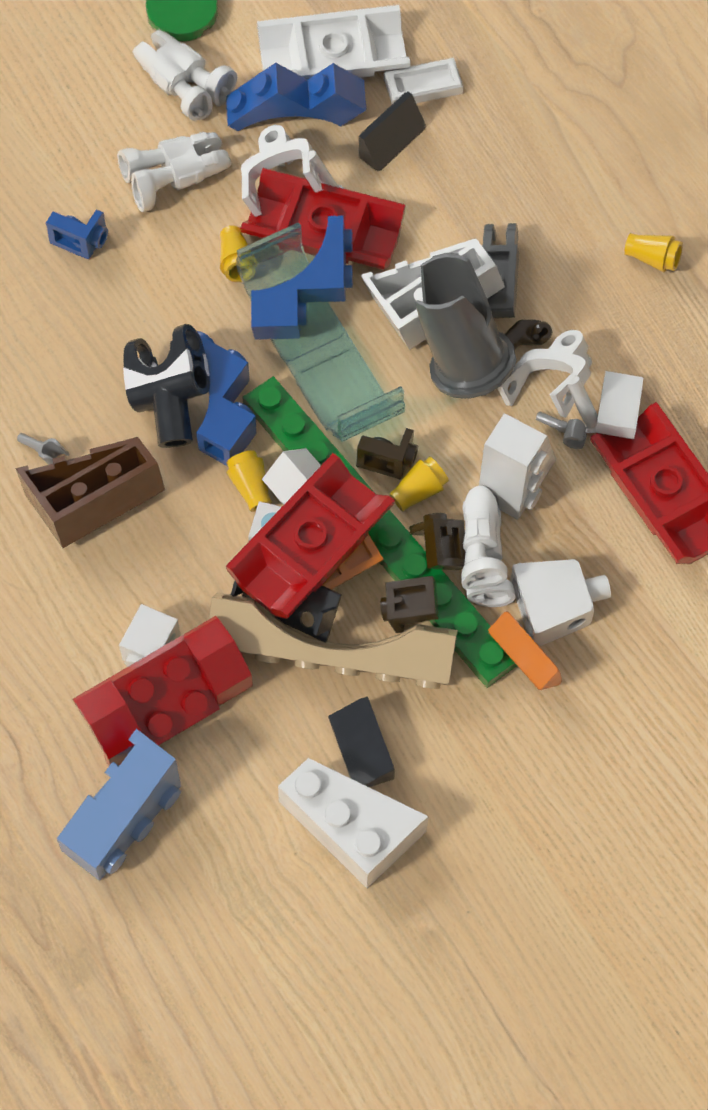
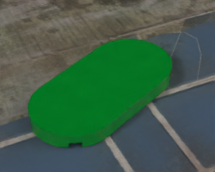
[146,0,218,42]

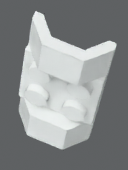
[257,5,410,80]

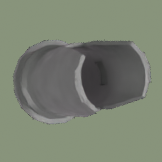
[415,253,516,399]

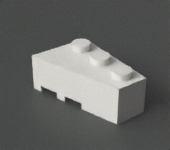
[361,238,505,350]
[479,413,556,520]
[278,758,428,888]

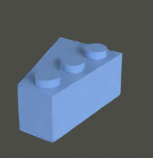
[57,729,181,881]

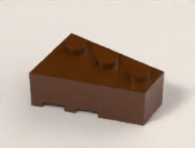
[15,437,165,548]

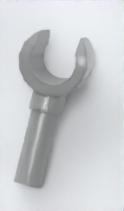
[536,412,587,449]
[17,433,69,465]

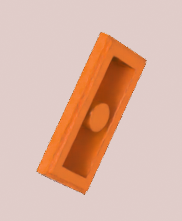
[488,611,562,690]

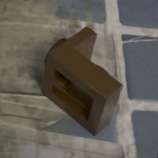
[356,428,419,480]
[409,513,466,570]
[380,576,439,633]

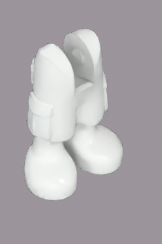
[133,29,237,121]
[117,132,231,212]
[461,486,516,607]

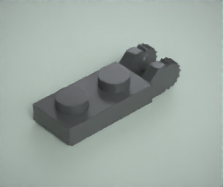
[482,223,519,318]

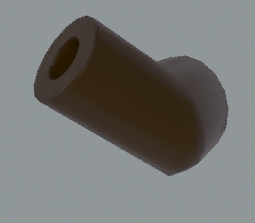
[505,320,553,349]

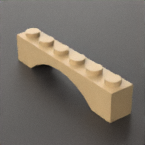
[209,592,458,689]

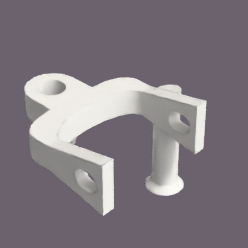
[241,125,344,217]
[497,330,598,433]

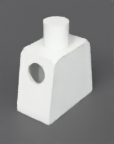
[510,559,611,647]

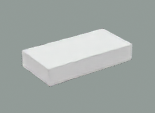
[384,58,463,104]
[595,371,644,439]

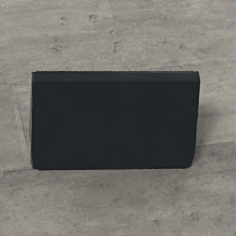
[359,91,425,171]
[328,696,395,787]

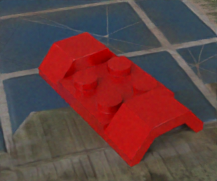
[240,168,406,270]
[590,402,708,564]
[226,453,395,619]
[72,616,253,766]

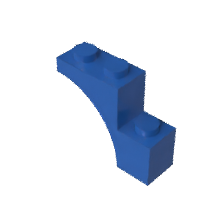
[226,63,366,131]
[251,216,353,340]
[196,331,257,467]

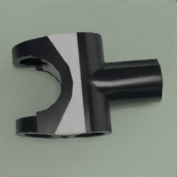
[123,324,210,448]

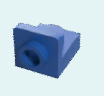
[46,209,108,260]

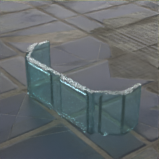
[236,222,405,442]

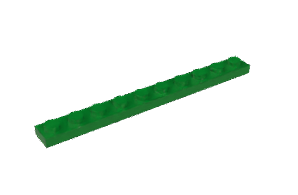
[243,376,517,688]

